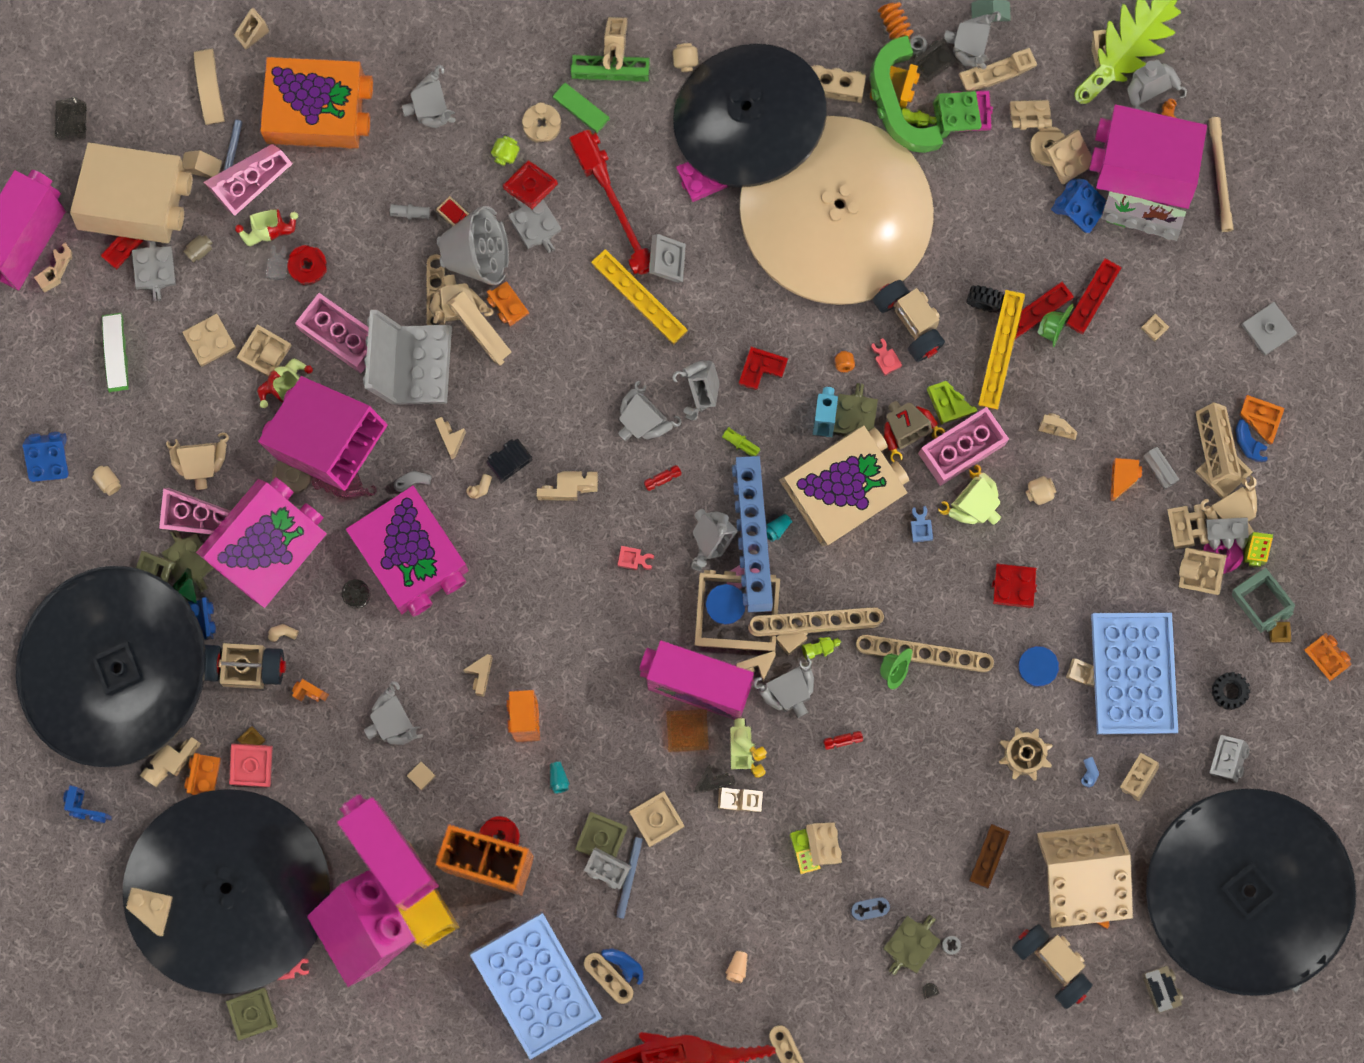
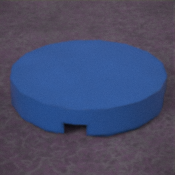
[706,584,746,625]
[1018,646,1059,687]

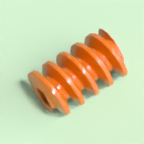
[878,2,914,40]

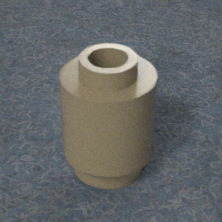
[183,234,213,263]

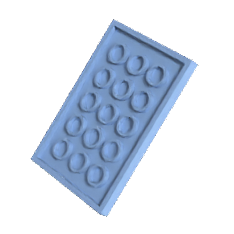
[1091,613,1178,734]
[470,912,602,1060]

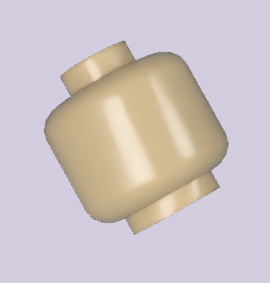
[672,43,699,72]
[1026,476,1057,505]

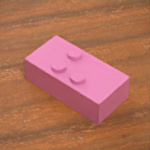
[295,293,369,374]
[918,407,1009,486]

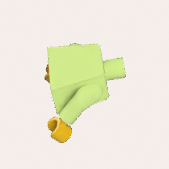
[938,465,1001,525]
[730,718,766,778]

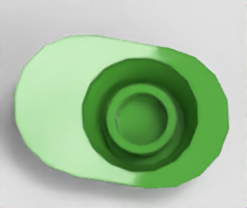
[1038,304,1073,347]
[880,648,913,689]

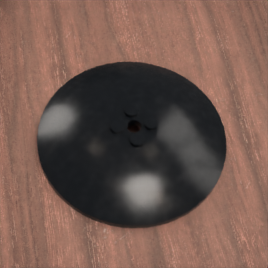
[673,44,827,187]

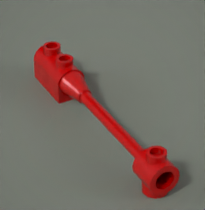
[569,130,651,275]

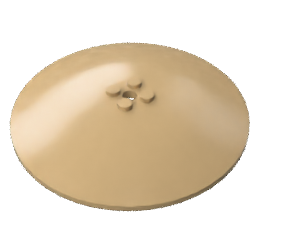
[740,116,933,305]

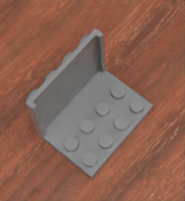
[363,310,452,405]

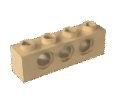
[811,65,866,103]

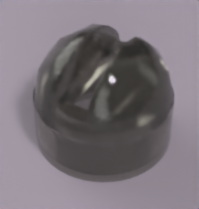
[922,983,940,999]

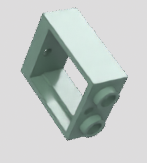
[1232,568,1295,633]

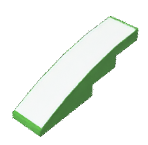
[102,313,129,392]

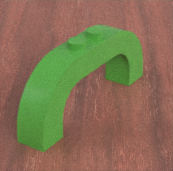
[870,35,943,152]

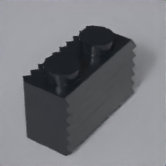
[486,439,533,484]

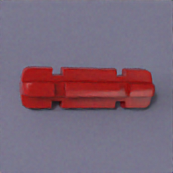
[644,465,681,491]
[823,731,863,750]

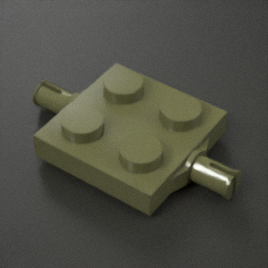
[833,383,878,436]
[161,530,215,592]
[883,915,941,976]

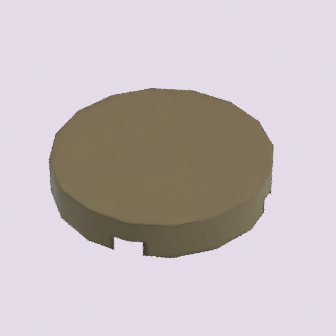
[272,461,312,495]

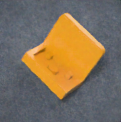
[870,64,920,108]

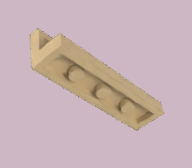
[447,291,511,366]
[1195,402,1242,484]

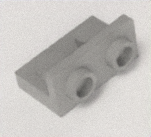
[1209,735,1250,783]
[584,847,632,889]

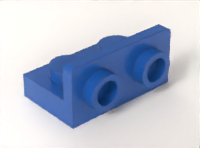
[188,597,216,640]

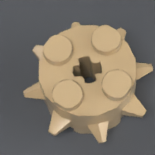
[999,727,1053,781]

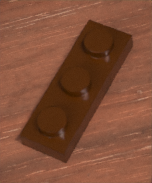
[969,824,1010,889]

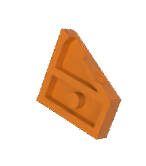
[1239,395,1285,445]

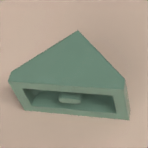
[971,0,1011,21]

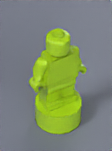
[901,108,937,127]
[802,637,841,660]

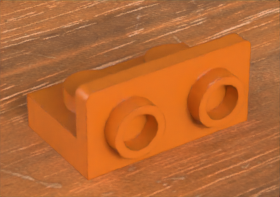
[486,281,529,326]
[1304,633,1351,681]
[292,679,329,702]
[184,753,221,795]

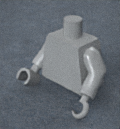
[943,11,1001,69]
[1127,60,1187,111]
[402,65,456,129]
[672,360,719,420]
[618,381,682,441]
[691,509,737,571]
[753,655,814,718]
[363,681,423,745]

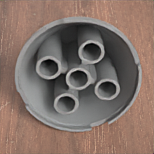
[437,206,509,285]

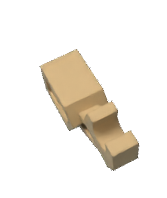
[34,243,72,292]

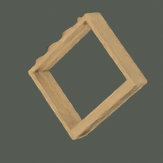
[695,570,780,652]

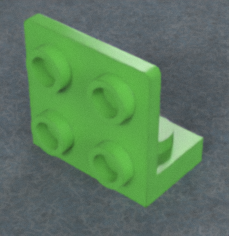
[933,91,982,138]

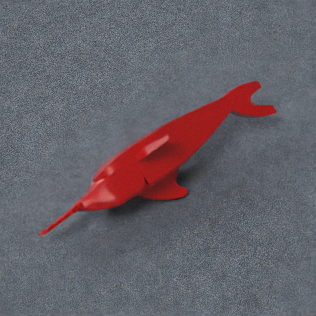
[598,1032,776,1063]

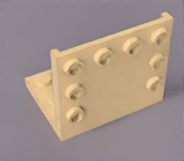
[1037,824,1133,928]

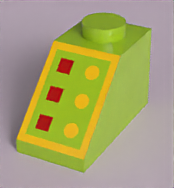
[1243,532,1273,568]
[790,828,820,874]

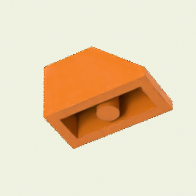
[1110,458,1142,501]

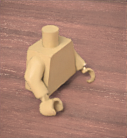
[430,275,493,324]
[166,433,229,490]
[1200,475,1257,535]

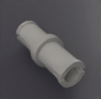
[390,204,430,220]

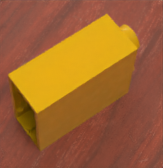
[396,840,460,949]

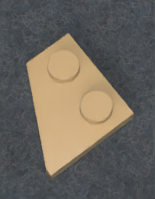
[1038,413,1077,440]
[126,887,172,936]

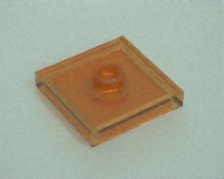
[666,709,709,752]

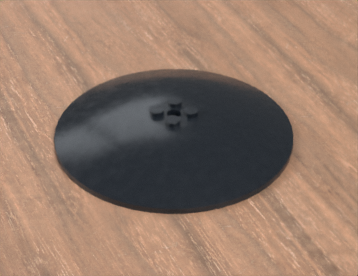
[16,566,206,768]
[1146,788,1356,996]
[122,789,330,994]

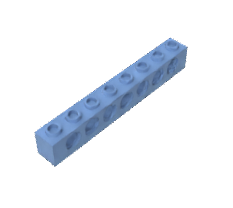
[732,456,773,612]

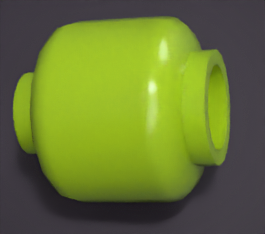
[491,136,520,166]

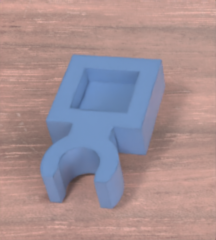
[910,506,933,542]

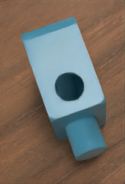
[813,387,838,437]

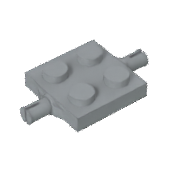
[508,198,562,253]
[132,240,176,301]

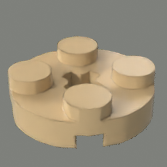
[522,102,561,142]
[1030,127,1065,166]

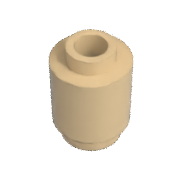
[92,466,121,496]

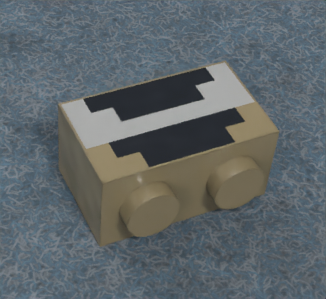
[1142,966,1183,1014]

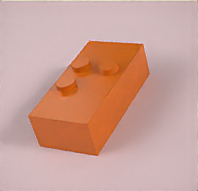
[507,690,540,742]

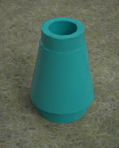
[766,514,792,542]
[550,762,570,793]

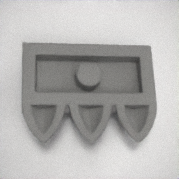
[1207,517,1249,550]

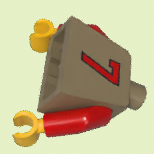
[884,401,945,463]

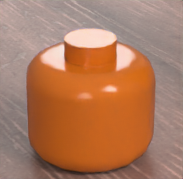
[835,351,855,373]

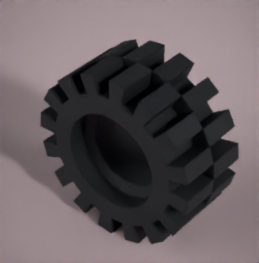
[966,285,1004,313]
[1211,672,1251,710]

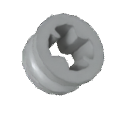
[942,936,961,955]

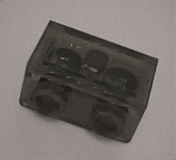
[913,38,957,84]
[55,97,87,140]

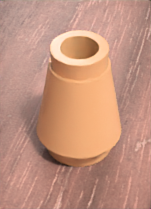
[726,951,748,983]

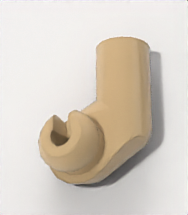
[466,474,492,499]
[268,624,299,642]

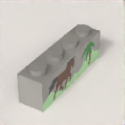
[1101,192,1186,241]

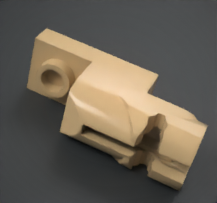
[603,17,627,70]
[537,471,598,501]
[140,737,201,787]

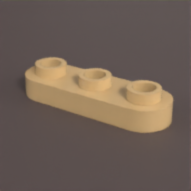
[584,953,633,1004]
[769,1026,804,1063]

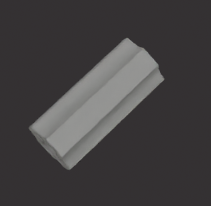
[1143,447,1180,490]

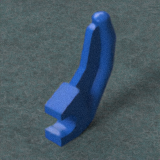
[1235,419,1267,462]
[601,948,643,985]

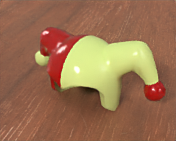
[235,209,298,246]
[257,359,313,408]

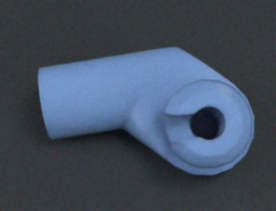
[1081,757,1099,787]

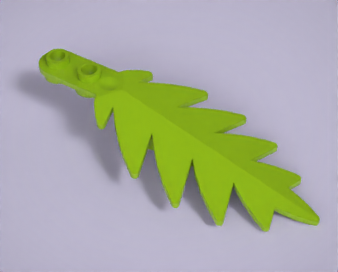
[1074,0,1181,104]

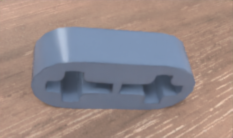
[851,898,890,920]

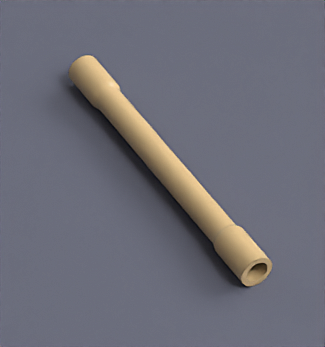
[1208,117,1233,232]

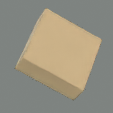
[1141,314,1169,342]
[407,762,436,790]

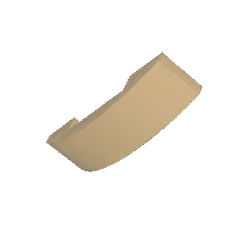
[959,48,1037,92]
[194,49,225,125]

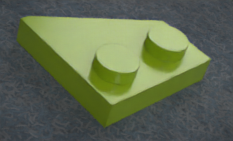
[927,381,977,425]

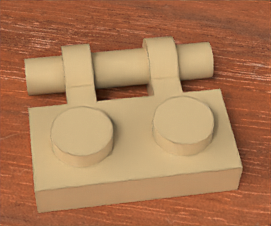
[1010,100,1052,130]
[1167,504,1209,549]

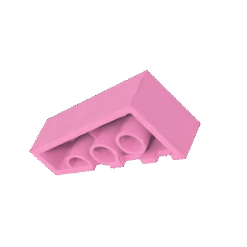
[204,144,292,216]
[159,488,231,534]

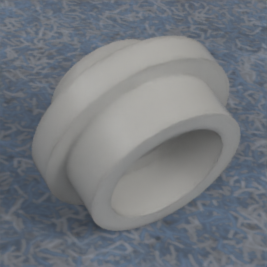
[909,35,927,55]

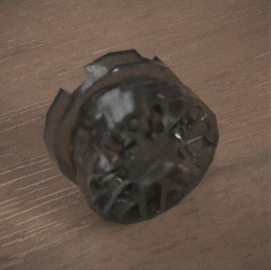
[341,579,371,609]

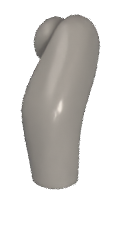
[394,471,432,492]

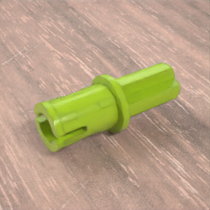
[722,427,760,456]

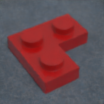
[739,347,788,390]

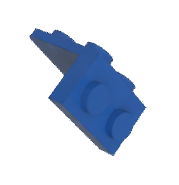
[1051,179,1107,233]
[23,432,69,482]
[63,786,112,823]

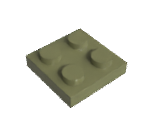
[575,812,628,858]
[226,988,279,1041]

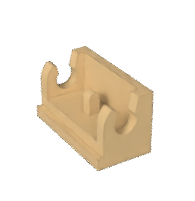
[1120,753,1159,802]

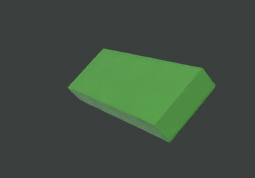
[553,83,610,134]

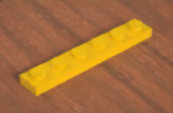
[591,249,688,345]
[978,290,1025,410]

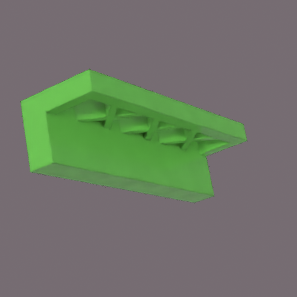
[571,55,650,82]

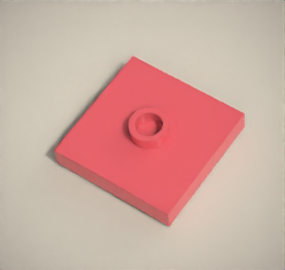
[229,743,273,787]

